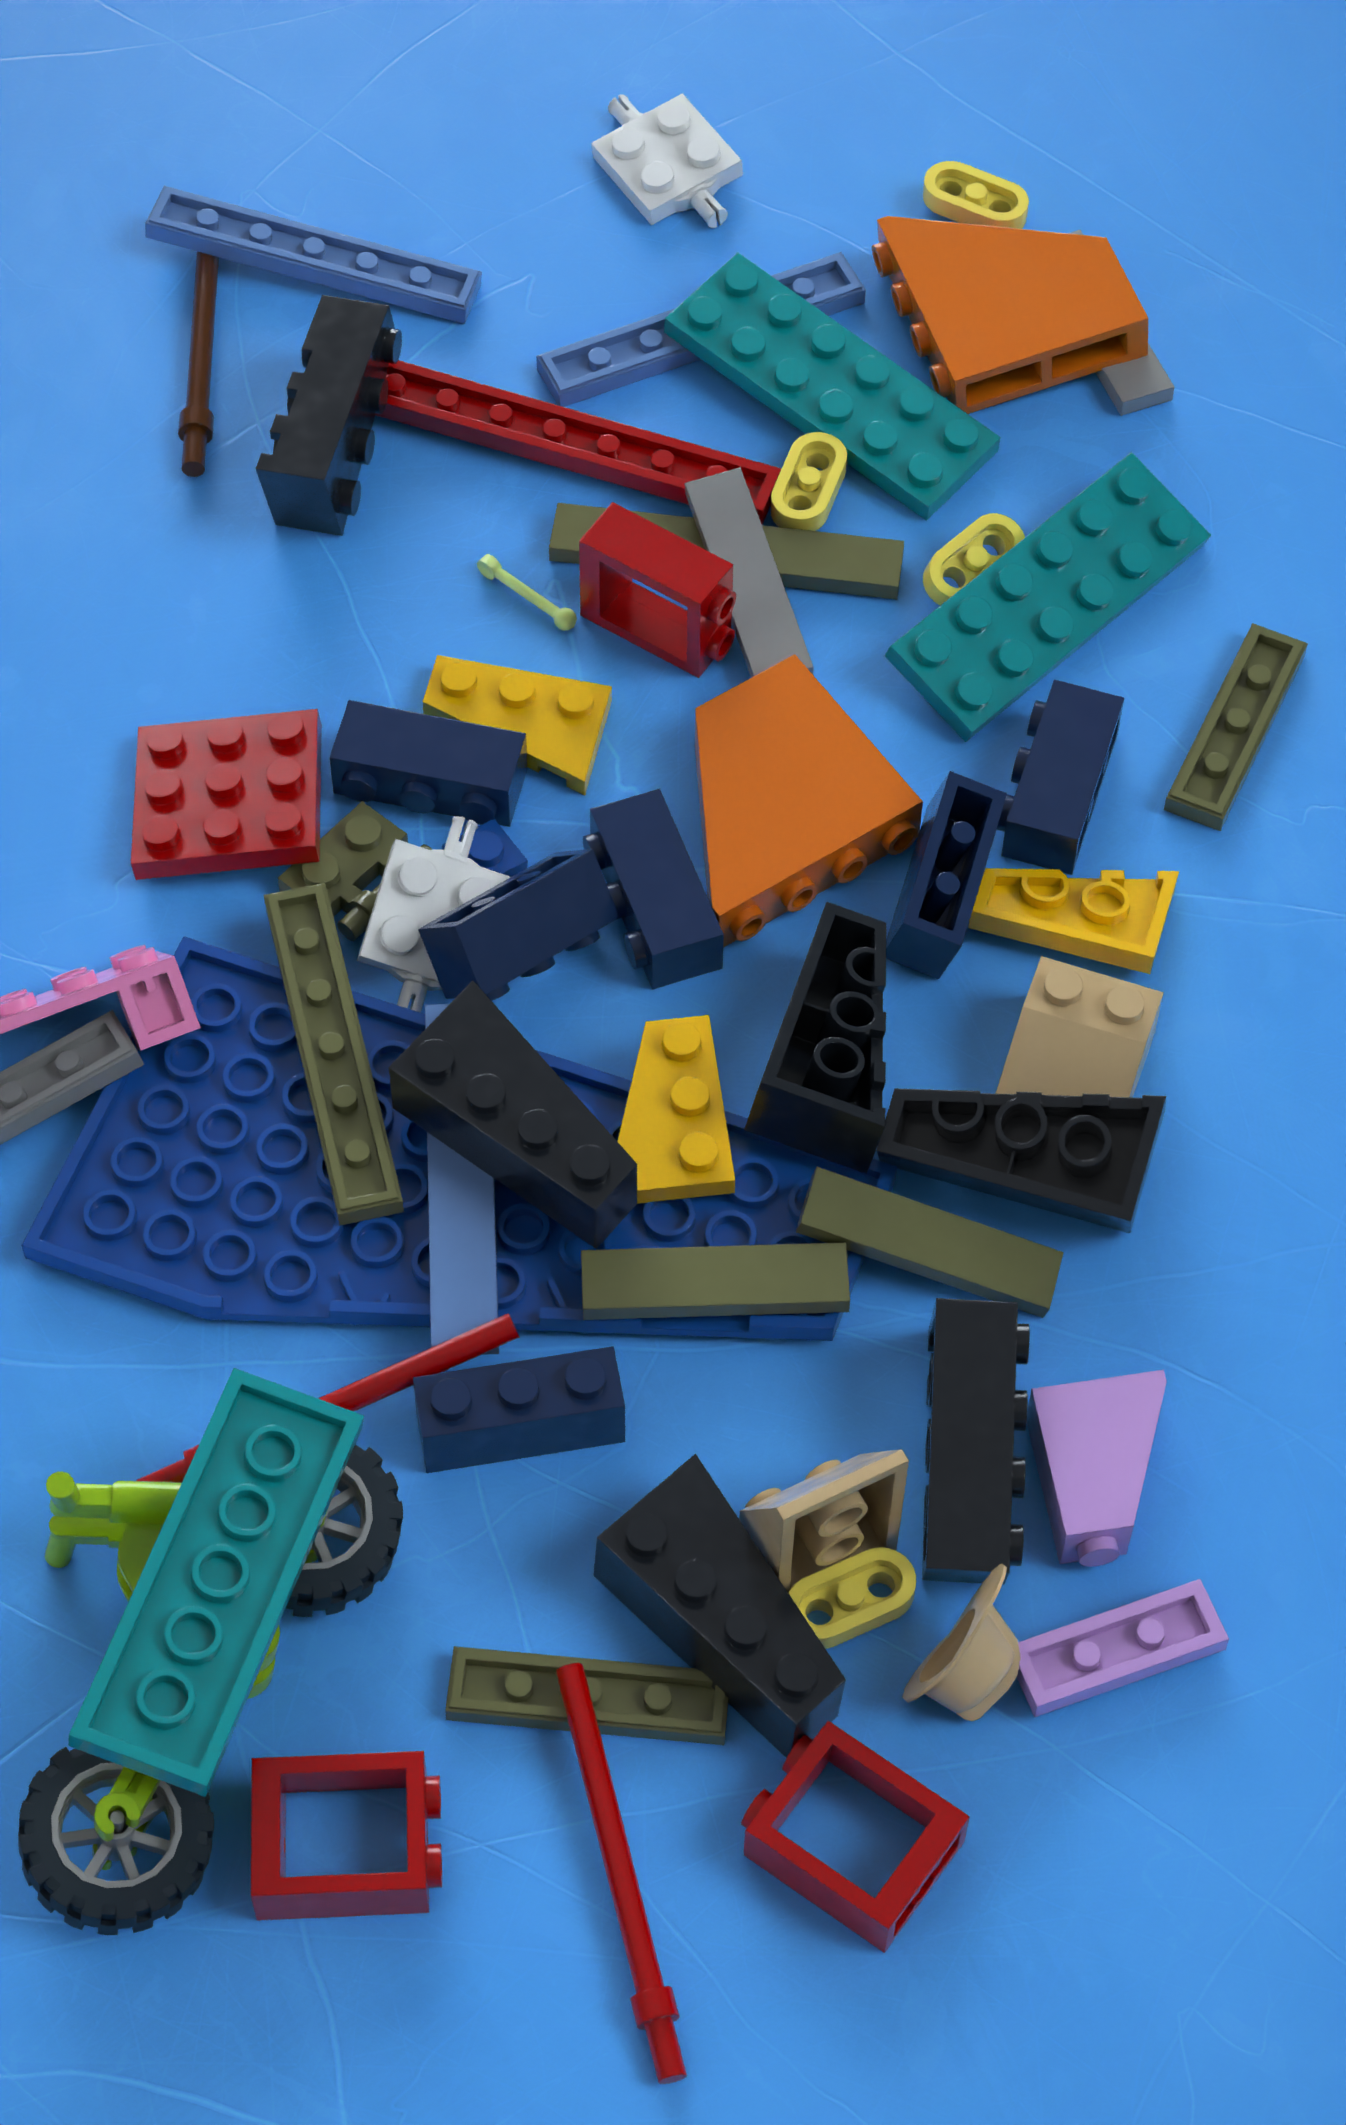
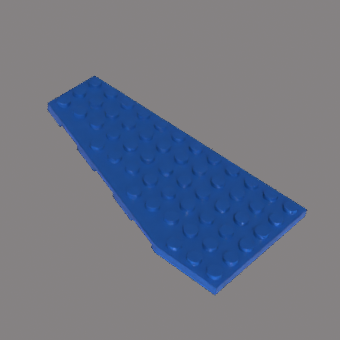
[21,936,897,1341]

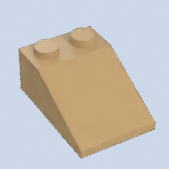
[995,956,1164,1097]
[739,1449,909,1592]

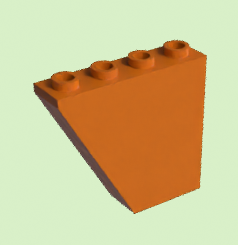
[872,216,1148,414]
[695,654,923,948]

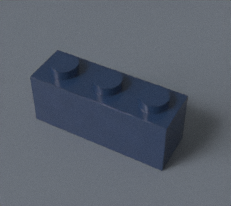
[996,680,1124,875]
[329,700,527,827]
[886,771,1007,979]
[583,789,724,990]
[418,849,619,1001]
[413,1346,625,1473]

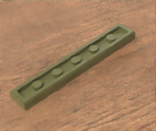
[549,503,904,599]
[263,883,404,1225]

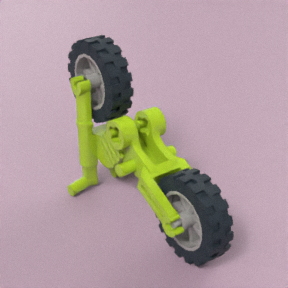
[18,1441,403,1935]

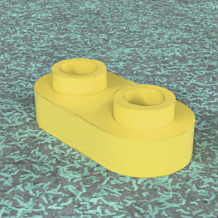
[923,161,1029,229]
[771,432,847,531]
[923,513,1025,605]
[788,1547,916,1649]

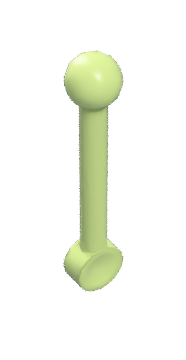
[477,554,577,631]

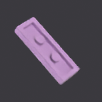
[1017,1579,1229,1717]

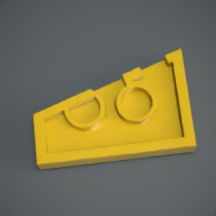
[423,655,612,795]
[968,868,1179,974]
[617,1015,735,1204]

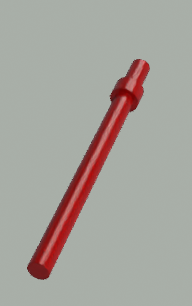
[136,1313,520,1483]
[556,1663,687,2084]

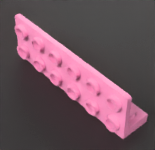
[0,945,201,1051]

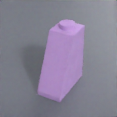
[1027,1370,1167,1567]

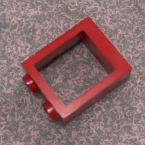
[579,502,736,678]
[741,1721,970,1953]
[251,1751,443,1921]

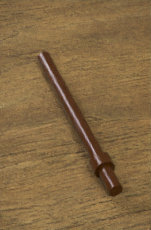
[178,251,219,477]

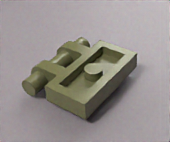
[278,801,433,941]

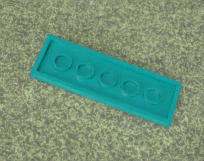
[664,252,1001,521]
[885,452,1211,742]
[68,1368,364,1797]

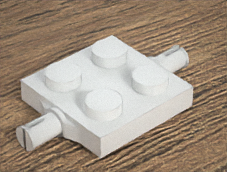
[591,93,743,228]
[357,816,511,1013]

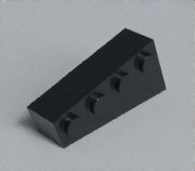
[256,295,402,536]
[744,902,886,1174]
[389,980,637,1249]
[876,1088,1166,1233]
[922,1298,1030,1585]
[593,1454,846,1758]

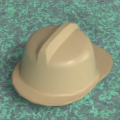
[902,1564,1021,1721]

